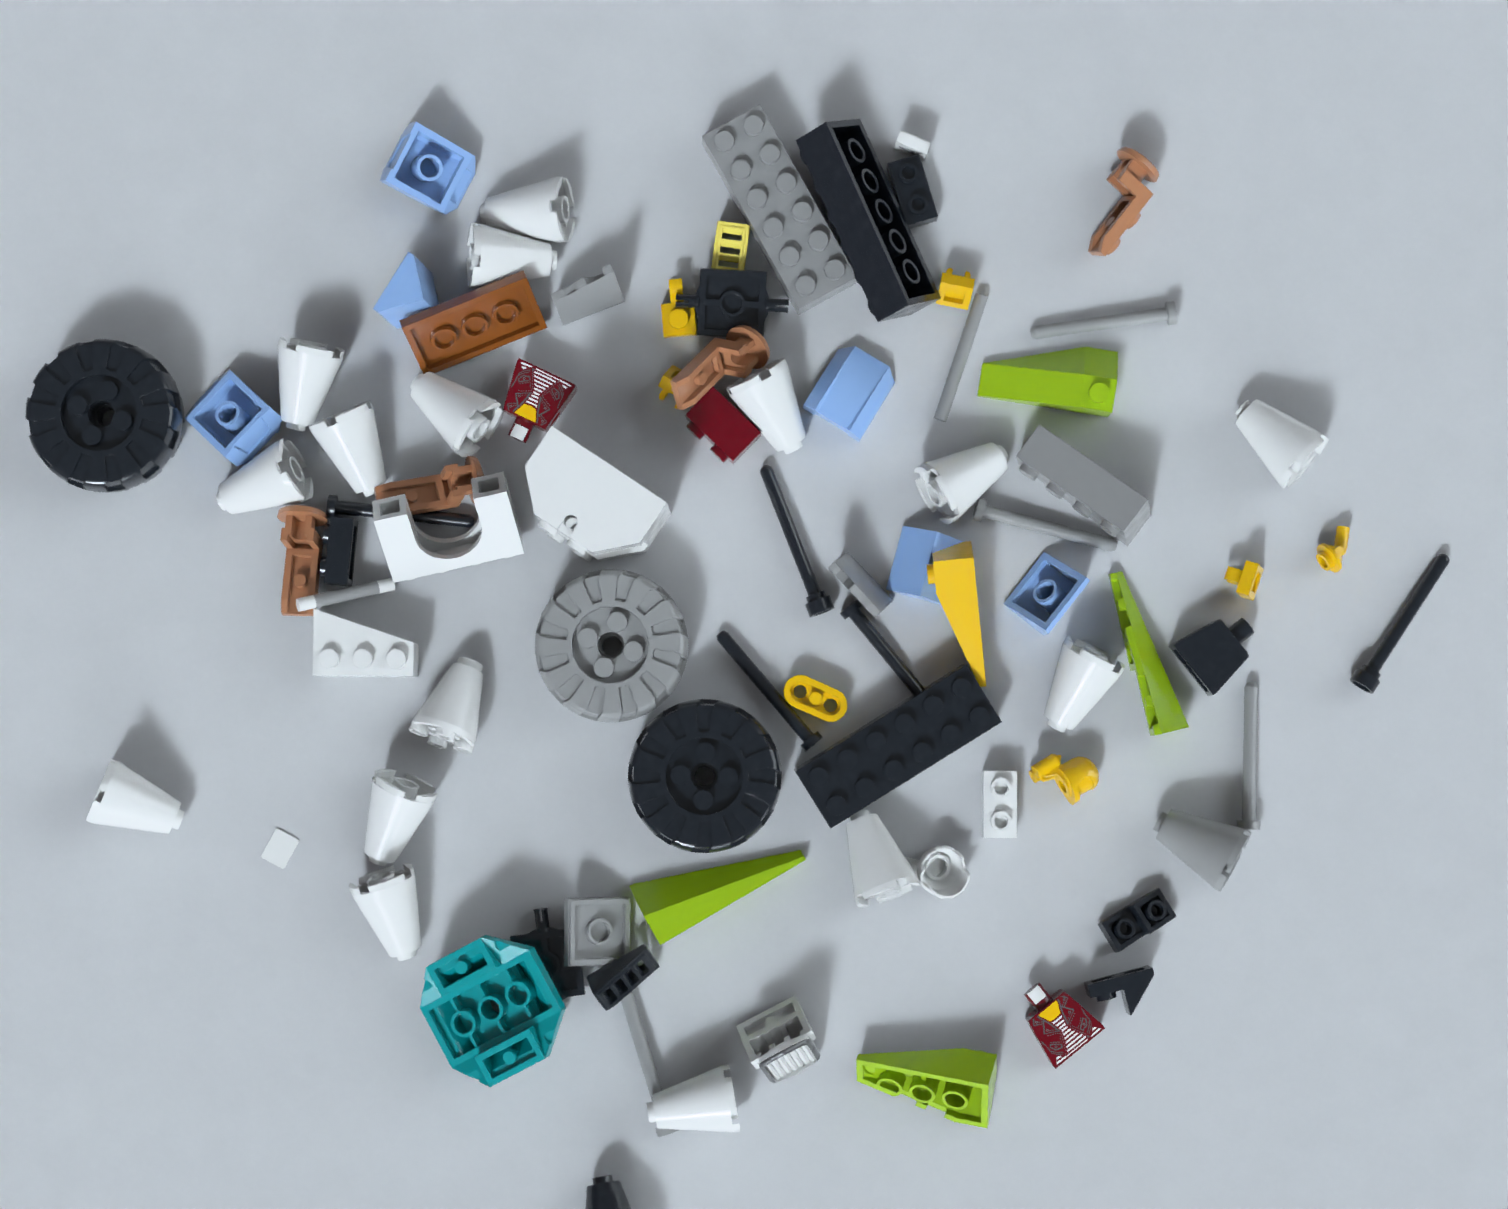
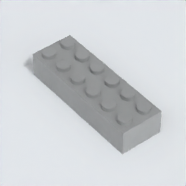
[702,104,856,315]

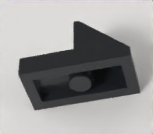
[1084,965,1154,1015]

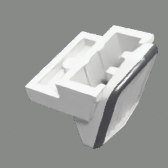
[736,995,820,1083]

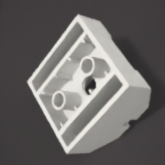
[525,426,671,563]

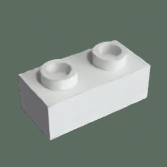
[982,771,1017,838]

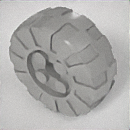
[535,569,688,722]

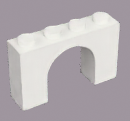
[372,471,524,583]

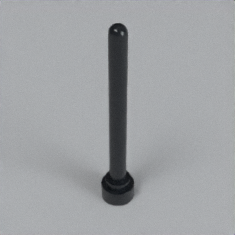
[760,465,834,618]
[1350,554,1450,694]

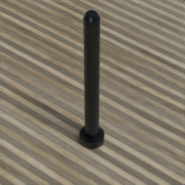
[326,495,474,528]
[840,599,924,695]
[716,631,823,752]

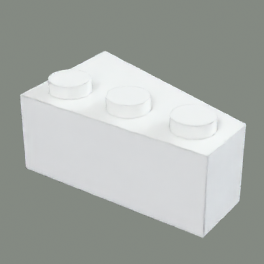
[312,608,419,677]

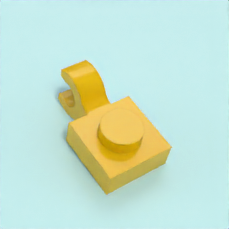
[661,278,697,338]

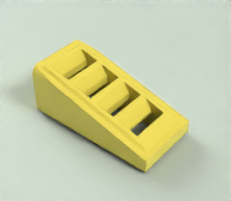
[711,221,750,270]

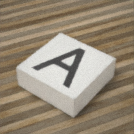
[894,130,931,161]

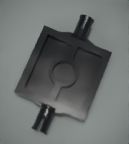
[675,268,789,337]
[510,908,586,1000]

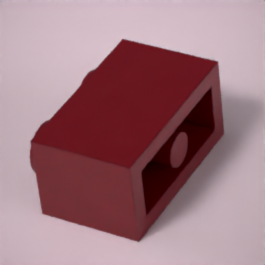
[685,387,761,464]

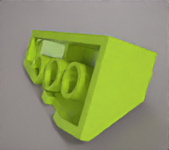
[977,347,1118,417]
[856,1048,997,1128]

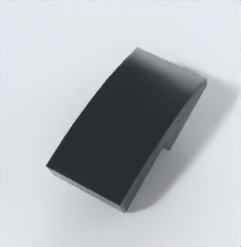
[1098,888,1177,953]

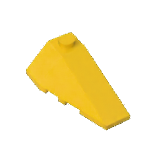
[926,541,986,687]

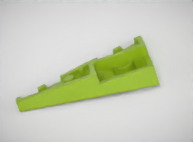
[1108,571,1189,736]
[629,850,806,945]

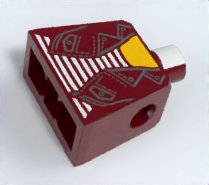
[503,358,578,444]
[1024,982,1105,1069]

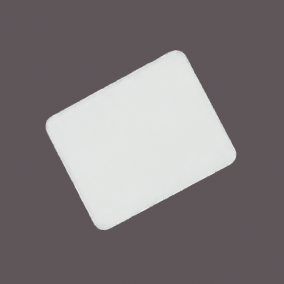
[261,829,299,869]

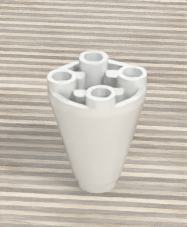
[409,657,483,754]

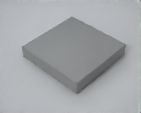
[564,897,631,966]

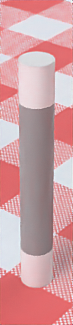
[296,577,395,612]

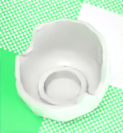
[917,845,970,899]

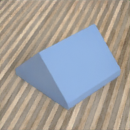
[373,252,439,329]
[886,526,963,605]
[1003,552,1090,636]

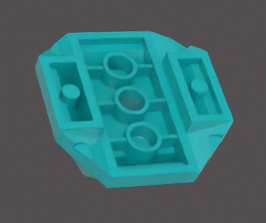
[420,935,566,1087]

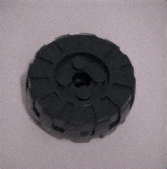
[25,339,185,493]
[628,699,782,853]

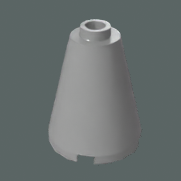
[1153,809,1252,892]

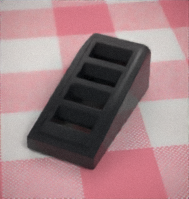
[586,944,660,1011]

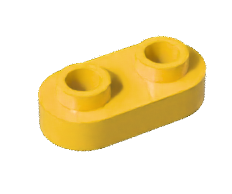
[783,675,847,722]

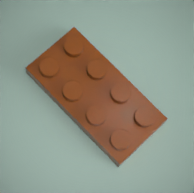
[399,270,547,374]

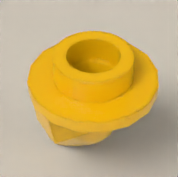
[1316,526,1350,573]

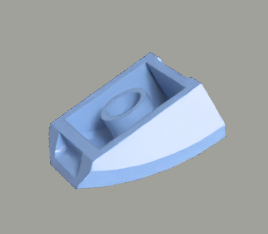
[380,122,475,215]
[803,346,895,442]
[185,369,282,466]

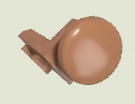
[1088,147,1159,256]
[670,325,770,410]
[374,456,484,515]
[277,505,327,616]

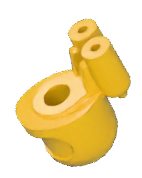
[1029,754,1099,805]

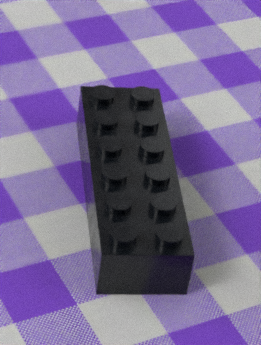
[796,119,941,322]
[794,664,1002,828]

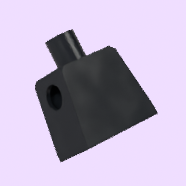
[1168,618,1254,696]

